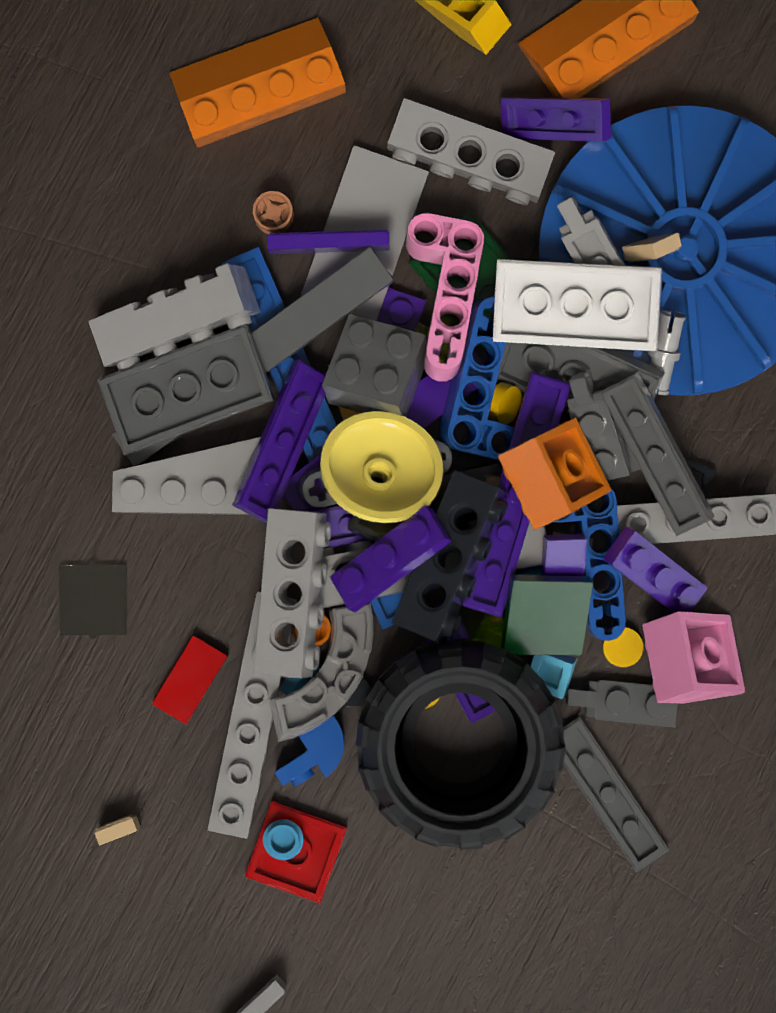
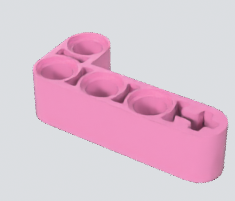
[406,213,484,381]

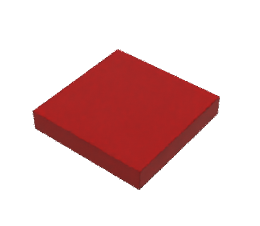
[245,800,347,904]

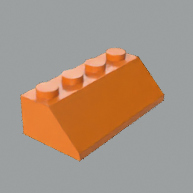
[518,0,699,98]
[169,18,346,148]

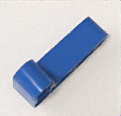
[439,297,514,460]
[553,489,626,641]

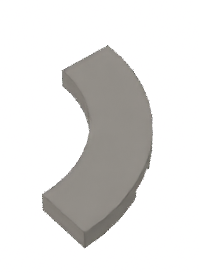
[270,603,373,742]

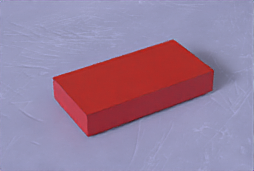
[152,635,228,725]

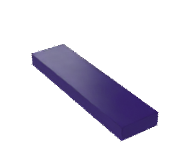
[232,360,326,523]

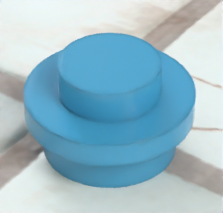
[263,819,304,860]

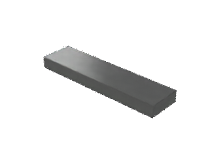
[600,372,715,537]
[563,716,669,873]

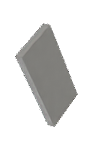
[301,145,429,321]

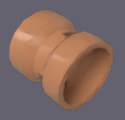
[253,191,294,235]

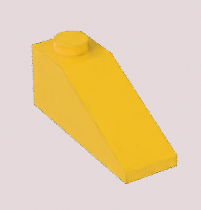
[415,0,512,55]

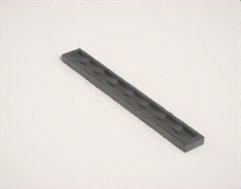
[112,247,395,466]

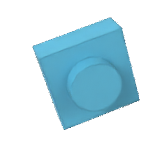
[531,655,577,699]

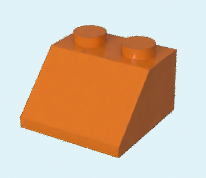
[498,418,612,530]

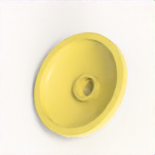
[320,411,443,523]

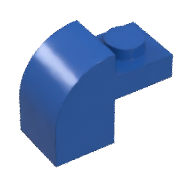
[274,714,345,787]

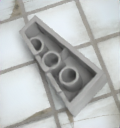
[88,263,261,371]
[112,437,261,515]

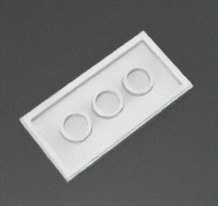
[493,259,662,351]

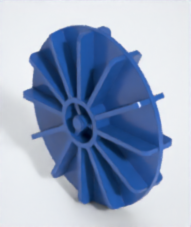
[539,105,776,396]

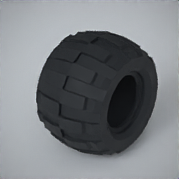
[356,639,566,850]

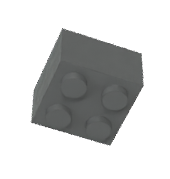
[322,314,427,417]

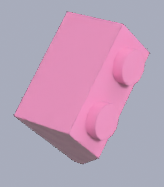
[642,612,745,704]

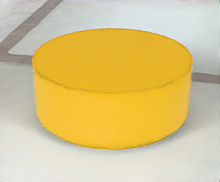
[488,382,522,424]
[602,627,643,667]

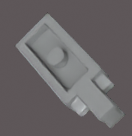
[557,197,625,266]

